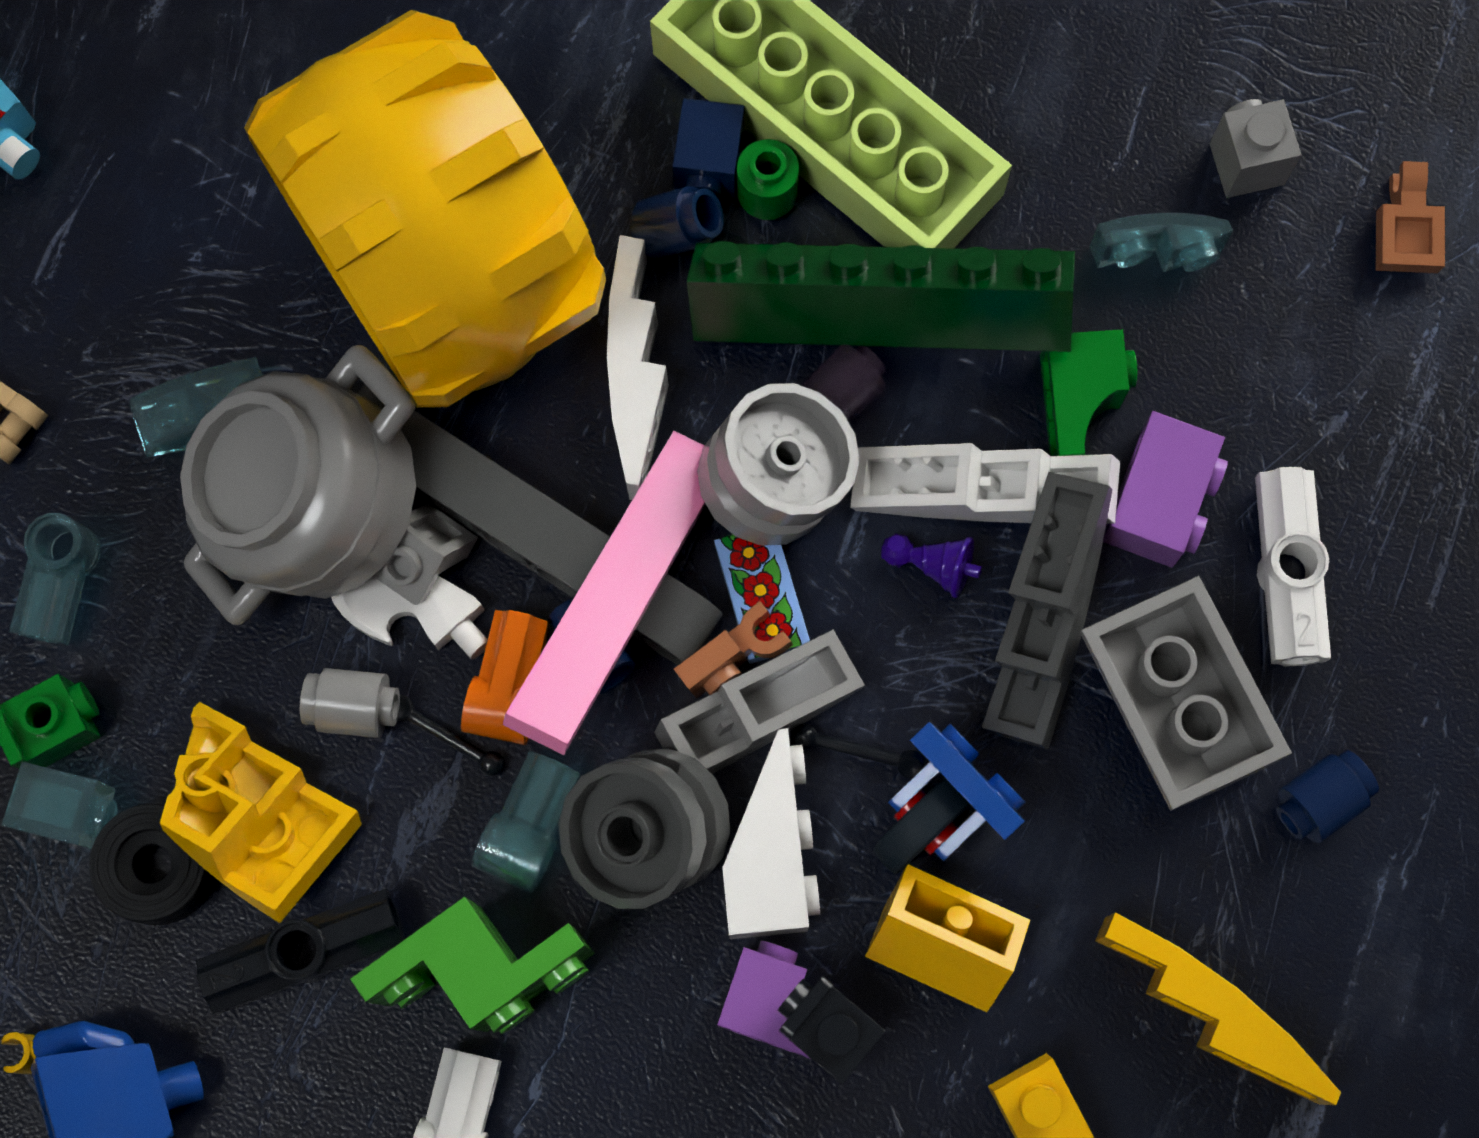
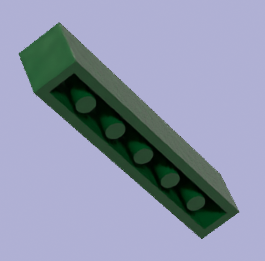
[687,241,1075,352]

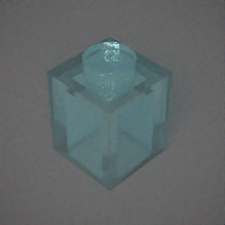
[1,762,117,850]

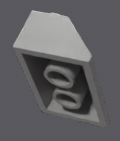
[1080,576,1292,811]

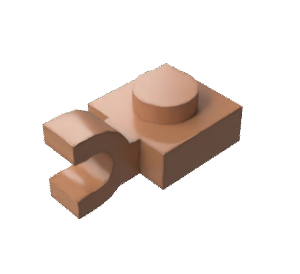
[1376,161,1445,273]
[674,601,793,698]

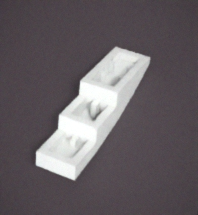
[607,235,669,500]
[850,443,1120,524]

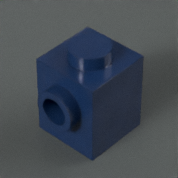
[673,98,745,200]

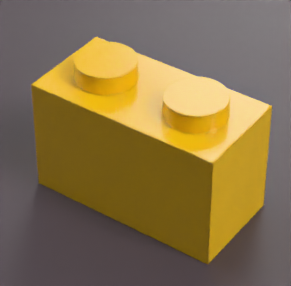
[865,864,1030,1012]

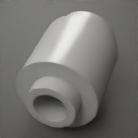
[300,668,400,738]

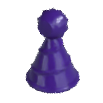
[881,533,982,598]

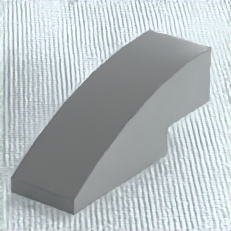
[654,629,865,774]

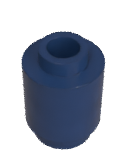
[630,186,724,259]
[1276,750,1379,843]

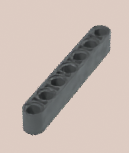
[356,383,723,665]

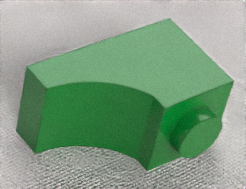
[1040,329,1137,456]

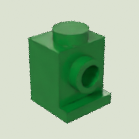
[0,674,101,775]

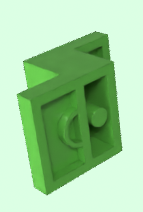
[350,896,595,1034]

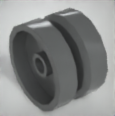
[558,749,730,909]

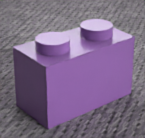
[1103,411,1228,568]

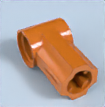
[461,610,550,745]

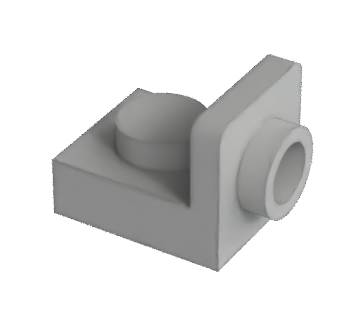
[373,503,478,605]

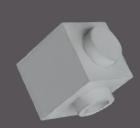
[1209,99,1302,198]

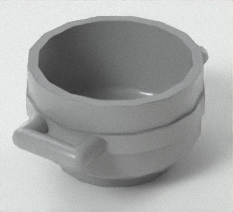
[180,345,416,625]

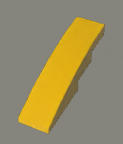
[1095,912,1341,1105]

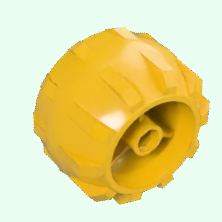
[244,10,606,408]

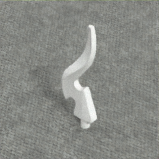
[331,576,488,659]

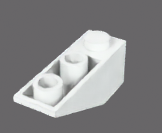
[722,728,820,939]

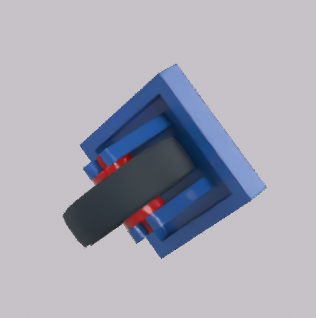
[873,722,1026,875]

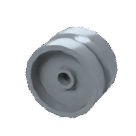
[697,383,860,546]

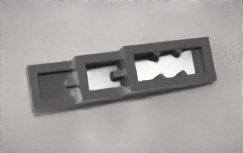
[982,472,1112,750]

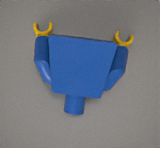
[1,1021,204,1138]

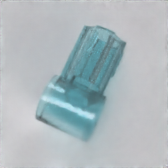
[9,513,101,646]
[472,751,581,893]

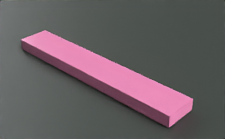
[503,431,706,755]

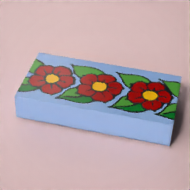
[714,535,810,664]

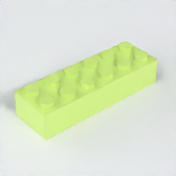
[650,0,1012,249]

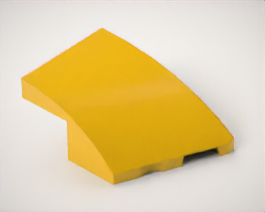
[159,701,362,923]

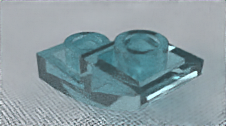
[1089,213,1233,272]
[129,357,262,457]

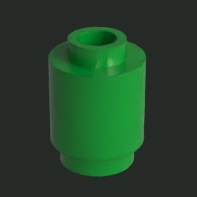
[737,139,799,220]

